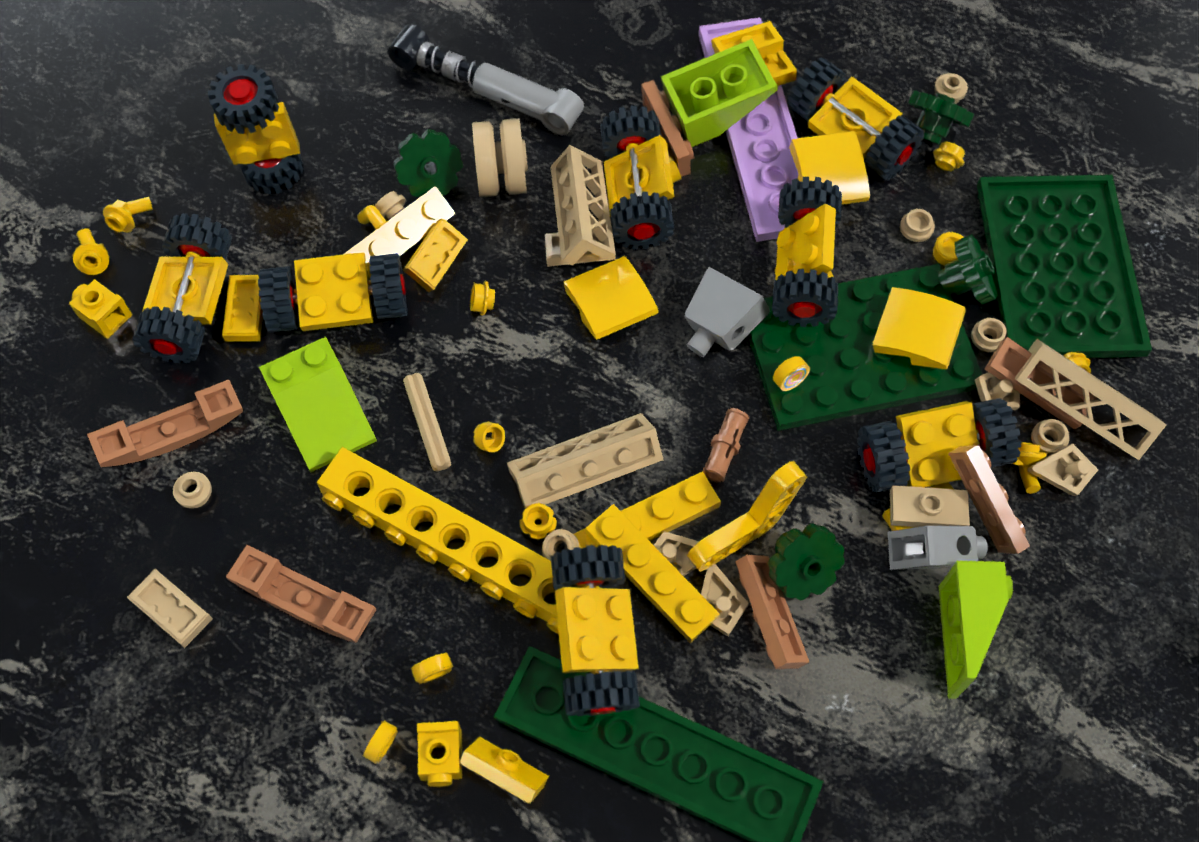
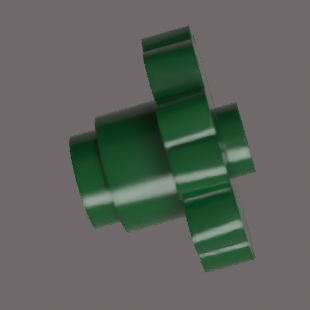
[907,90,975,145]
[393,129,463,197]
[938,234,999,305]
[768,523,845,600]

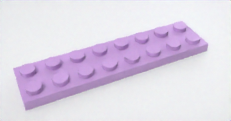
[699,18,799,242]

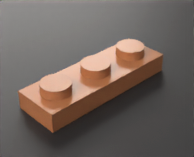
[641,80,694,177]
[985,337,1097,429]
[948,445,1030,554]
[735,555,810,669]

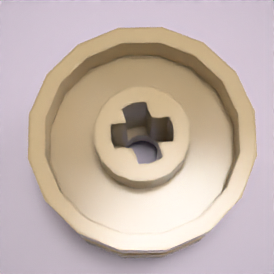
[472,118,528,197]

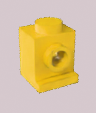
[69,279,132,339]
[417,721,462,787]

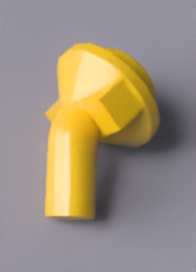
[103,197,153,233]
[73,229,109,275]
[1011,442,1047,494]

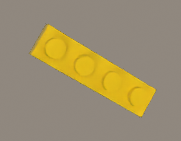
[574,471,721,548]
[585,504,720,643]

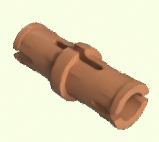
[702,408,749,482]

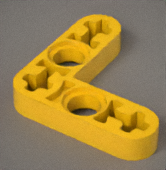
[687,461,807,572]

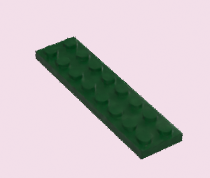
[494,646,824,842]

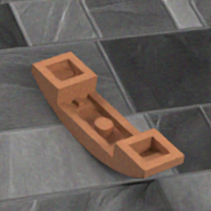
[87,380,243,467]
[226,545,377,643]

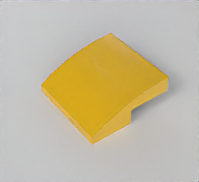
[712,21,797,86]
[789,131,870,204]
[564,256,659,340]
[872,287,966,370]

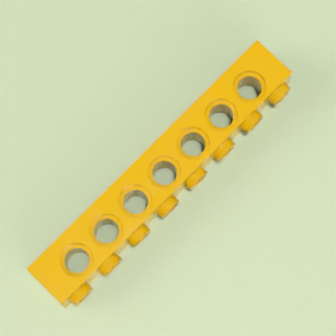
[317,447,559,635]

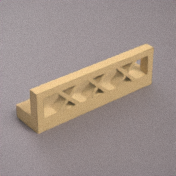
[551,145,616,265]
[1015,339,1166,460]
[507,413,663,509]

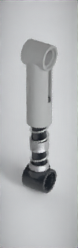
[387,24,584,135]

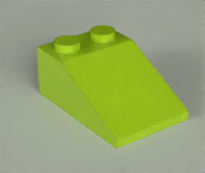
[661,39,778,147]
[259,337,377,473]
[939,561,1013,699]

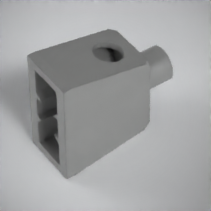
[685,267,770,357]
[888,526,988,570]

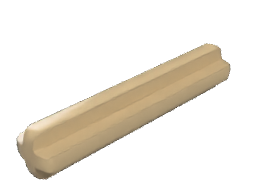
[403,373,451,472]

